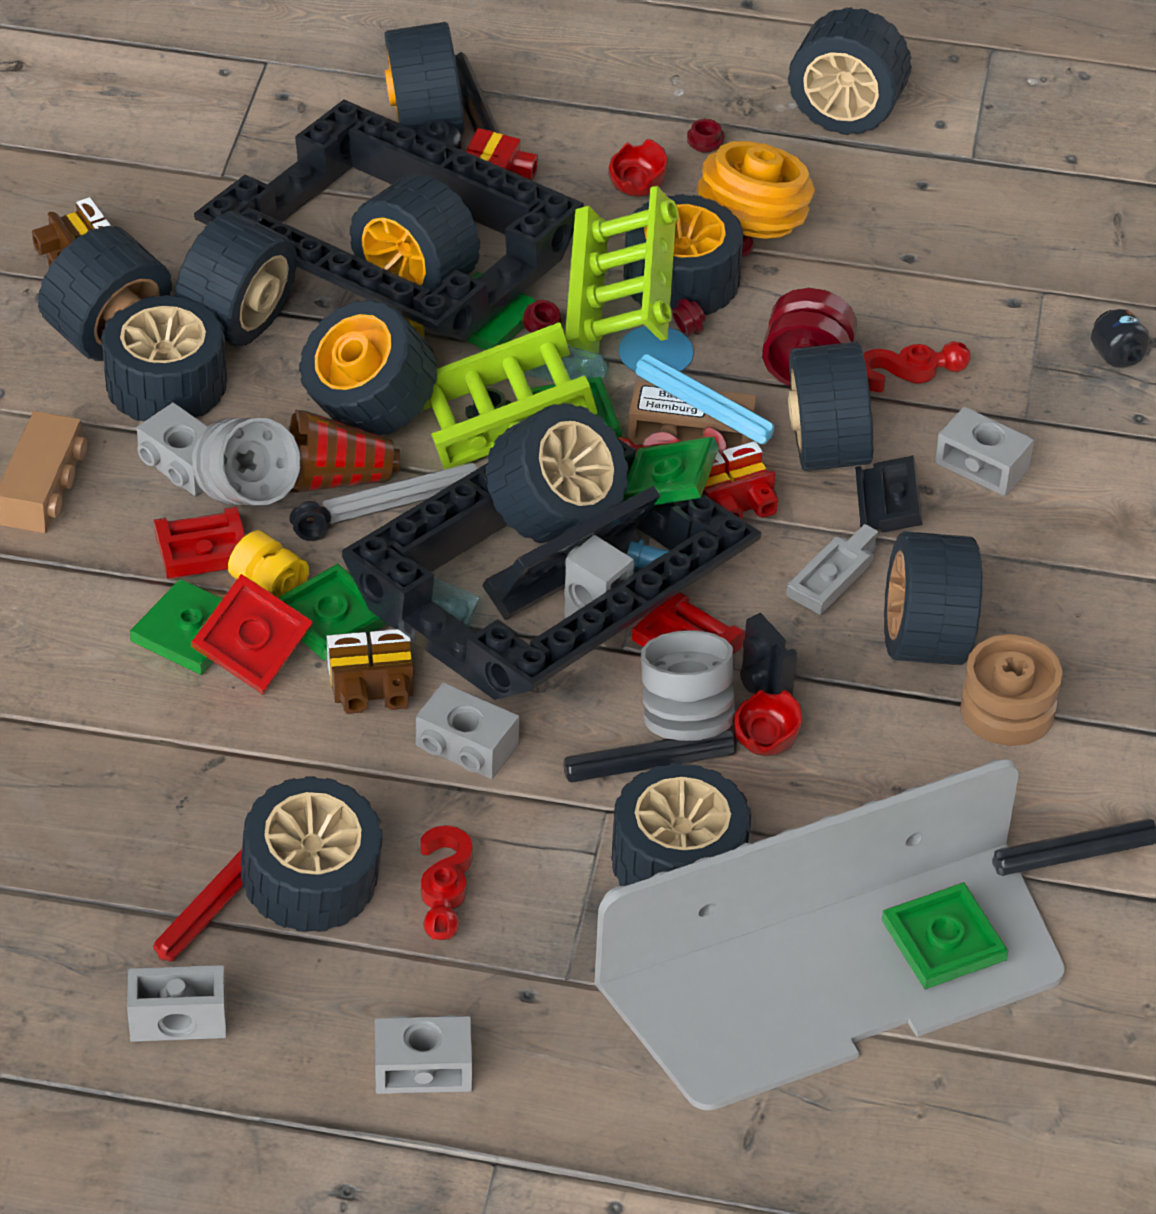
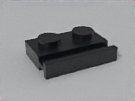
[855,455,923,533]
[740,613,797,696]

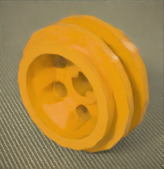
[696,141,815,239]

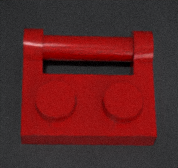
[153,506,245,579]
[632,592,745,654]

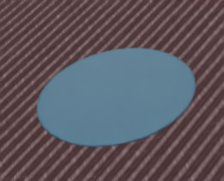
[618,326,694,372]

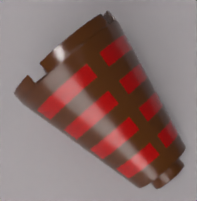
[288,409,400,493]

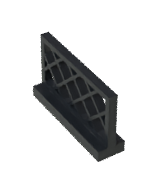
[482,485,660,620]

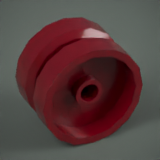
[762,287,857,386]

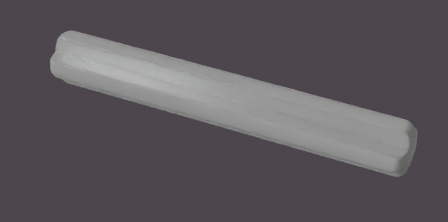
[321,463,477,524]

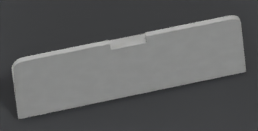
[595,759,1065,1110]

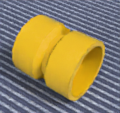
[228,530,309,598]

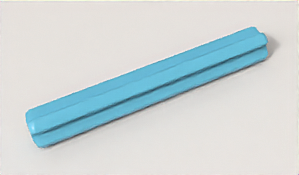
[636,354,775,444]

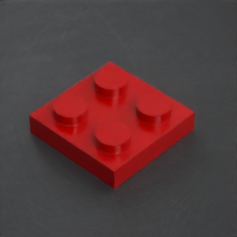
[191,574,313,695]

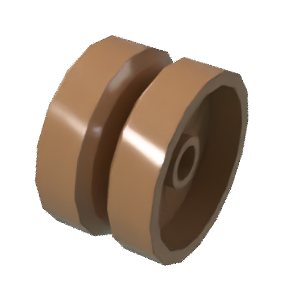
[960,634,1063,746]

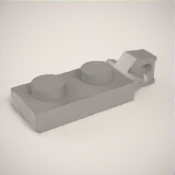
[786,524,878,615]

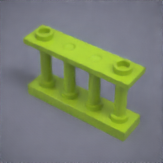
[565,186,679,361]
[422,322,598,469]

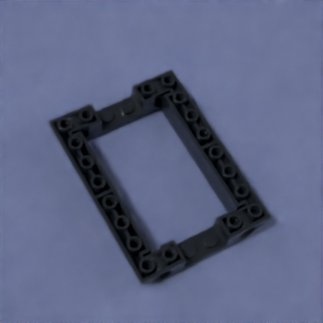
[194,99,584,342]
[342,437,762,700]

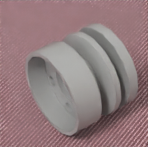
[192,418,300,505]
[641,630,735,741]

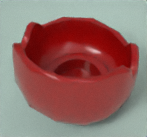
[608,139,668,197]
[733,690,803,756]

